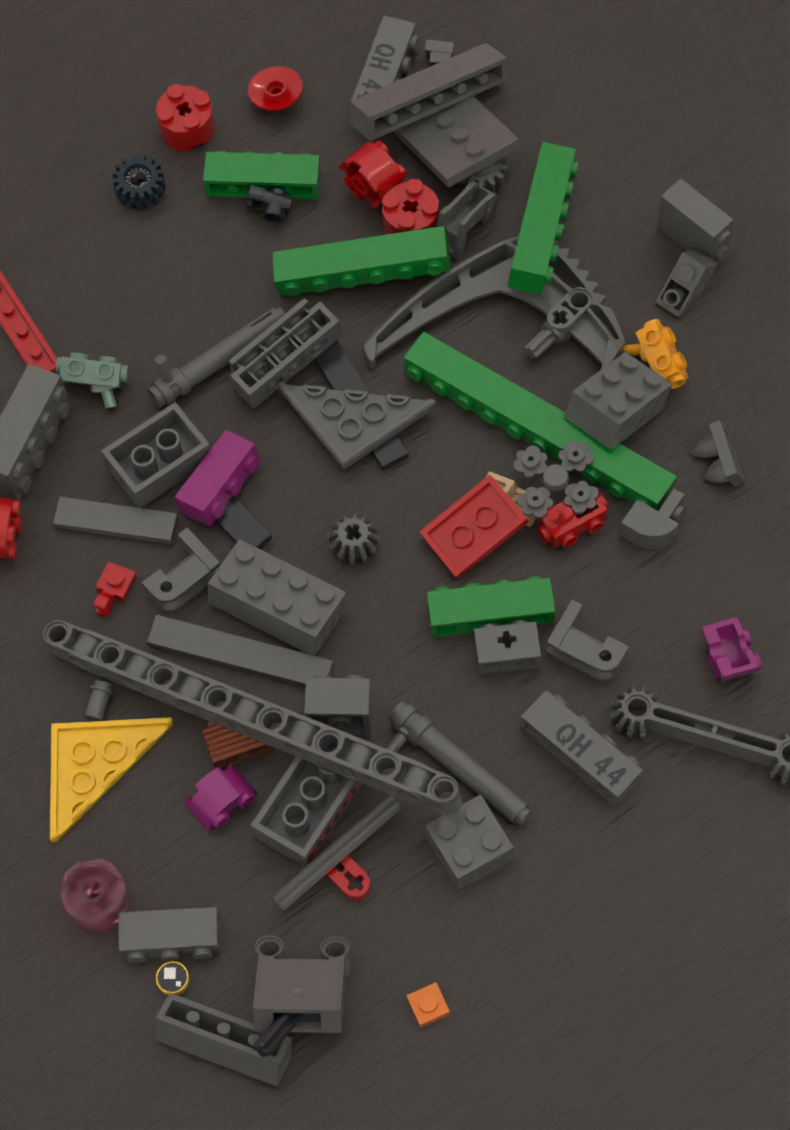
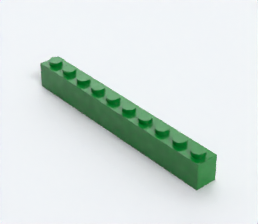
[404,331,677,511]

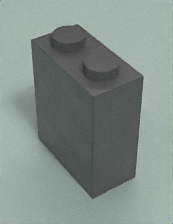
[657,178,733,262]

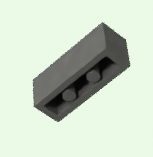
[119,907,220,963]

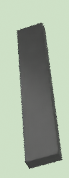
[147,615,334,687]

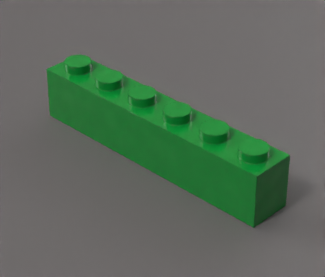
[507,141,579,295]
[273,226,451,297]

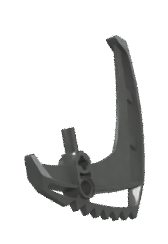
[362,234,625,369]

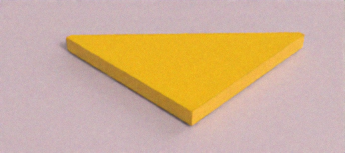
[50,717,173,842]

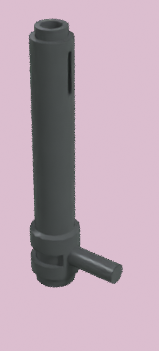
[147,307,285,408]
[385,701,532,825]

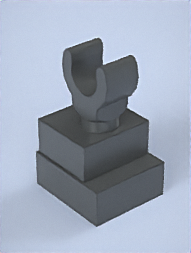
[425,39,455,67]

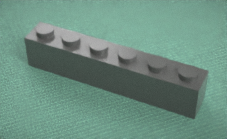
[350,43,507,141]

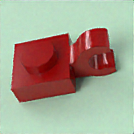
[93,562,137,618]

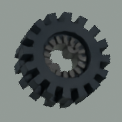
[112,154,166,210]

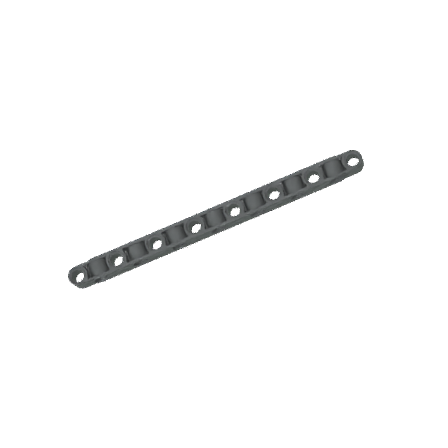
[43,620,463,815]

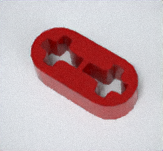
[323,850,371,901]

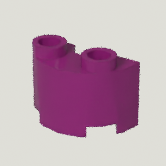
[702,617,762,682]
[185,763,258,832]

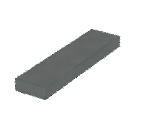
[53,496,178,545]

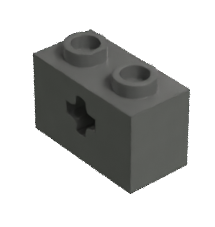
[474,620,541,675]

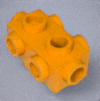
[624,319,689,389]

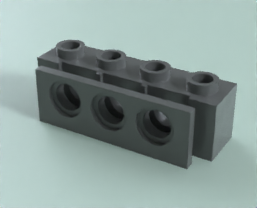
[229,298,342,409]

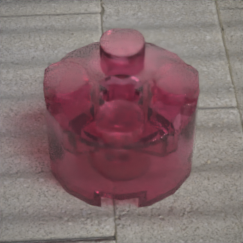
[60,859,130,933]

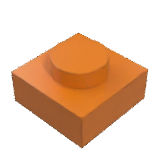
[406,982,450,1028]

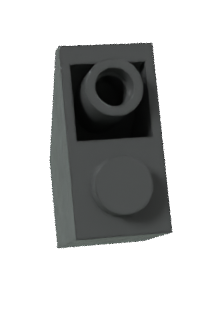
[655,249,718,317]

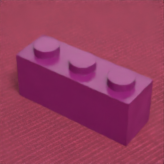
[174,430,260,527]

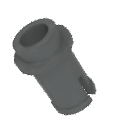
[83,680,114,721]

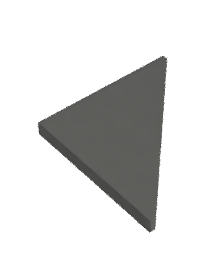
[277,382,436,470]

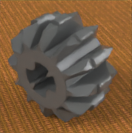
[328,512,380,566]

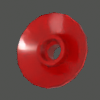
[248,66,303,111]

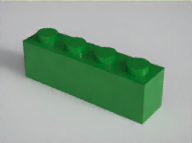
[203,150,321,200]
[427,576,555,638]

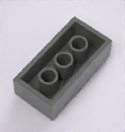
[0,364,71,500]
[208,539,346,657]

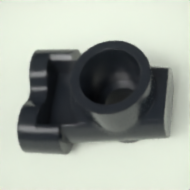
[245,185,292,223]

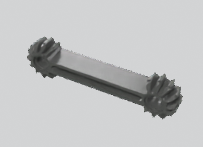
[610,684,790,785]

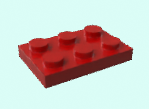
[420,474,529,579]

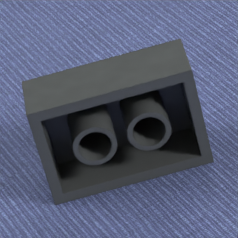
[564,352,672,450]
[101,402,211,508]

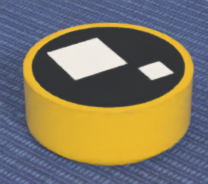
[156,961,190,995]

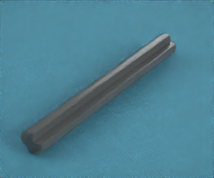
[272,795,401,910]

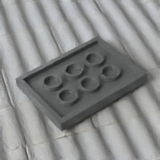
[392,96,521,188]

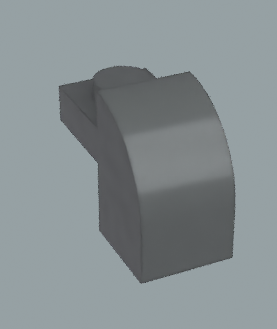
[619,489,685,549]

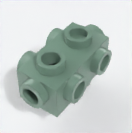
[56,352,129,409]

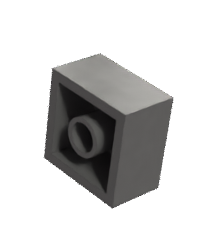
[304,674,372,737]
[425,794,514,890]

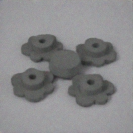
[513,441,599,518]

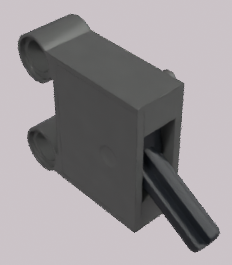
[253,935,351,1057]

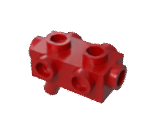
[537,493,608,548]

